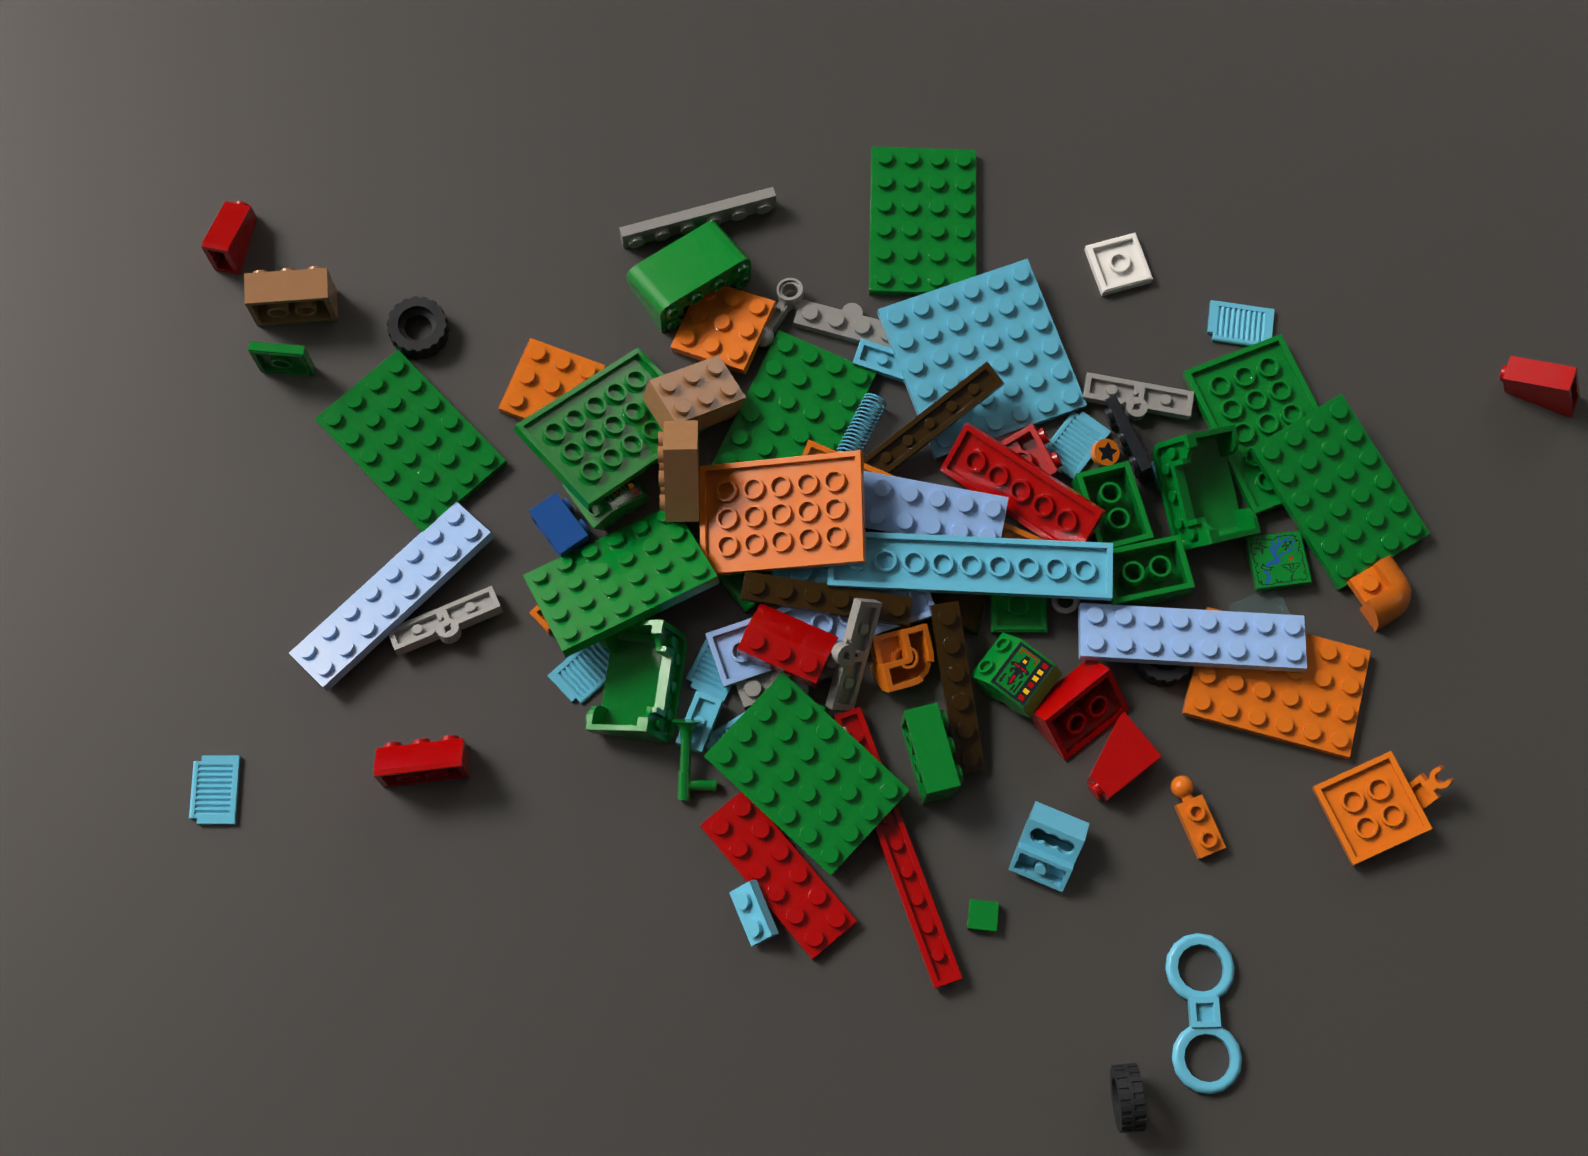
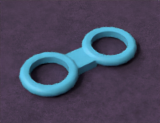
[1165,933,1242,1095]

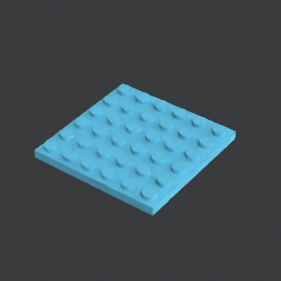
[877,258,1087,460]

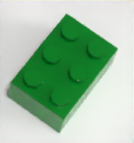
[1071,461,1154,548]
[1104,534,1195,606]
[900,703,964,805]

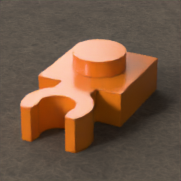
[1409,765,1454,810]

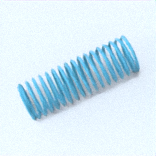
[836,393,887,452]

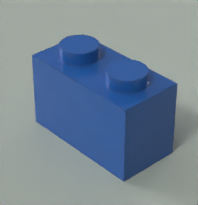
[529,493,590,558]

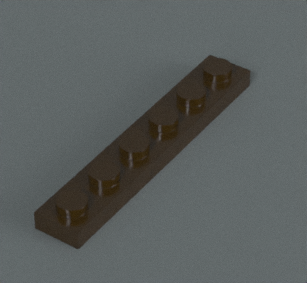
[863,361,1004,474]
[740,571,913,627]
[929,601,985,774]

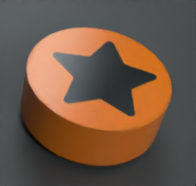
[1091,439,1120,467]

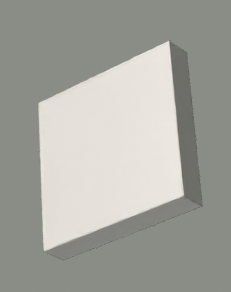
[1084,232,1153,296]

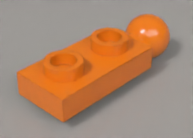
[1171,775,1226,860]

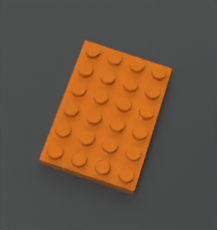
[699,450,866,576]
[1182,607,1371,760]

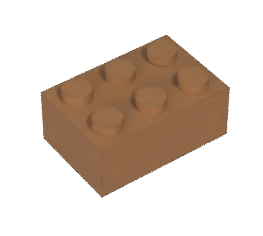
[244,266,338,326]
[642,355,746,432]
[658,420,700,522]

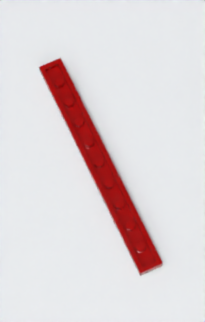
[833,707,962,989]

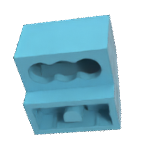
[1008,801,1090,892]

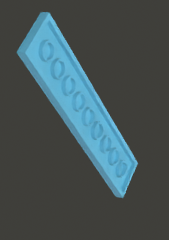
[827,532,1113,601]

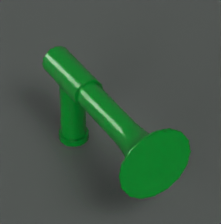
[672,719,717,800]

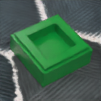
[967,899,999,933]

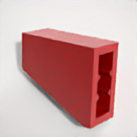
[201,201,257,275]
[1500,356,1580,418]
[1087,712,1162,803]

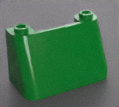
[1152,425,1261,550]
[585,620,687,742]

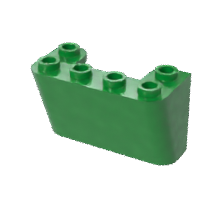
[626,221,751,333]

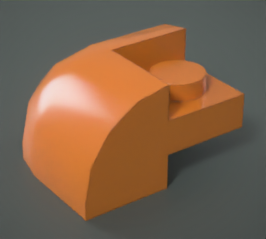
[1347,556,1412,632]
[870,623,934,692]

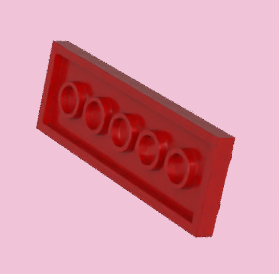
[940,422,1106,542]
[700,792,857,960]

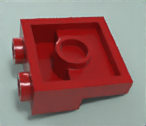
[1001,424,1063,478]

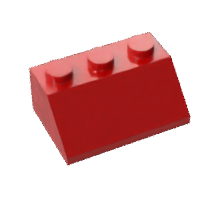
[737,603,839,689]
[1031,660,1130,761]
[373,735,470,788]

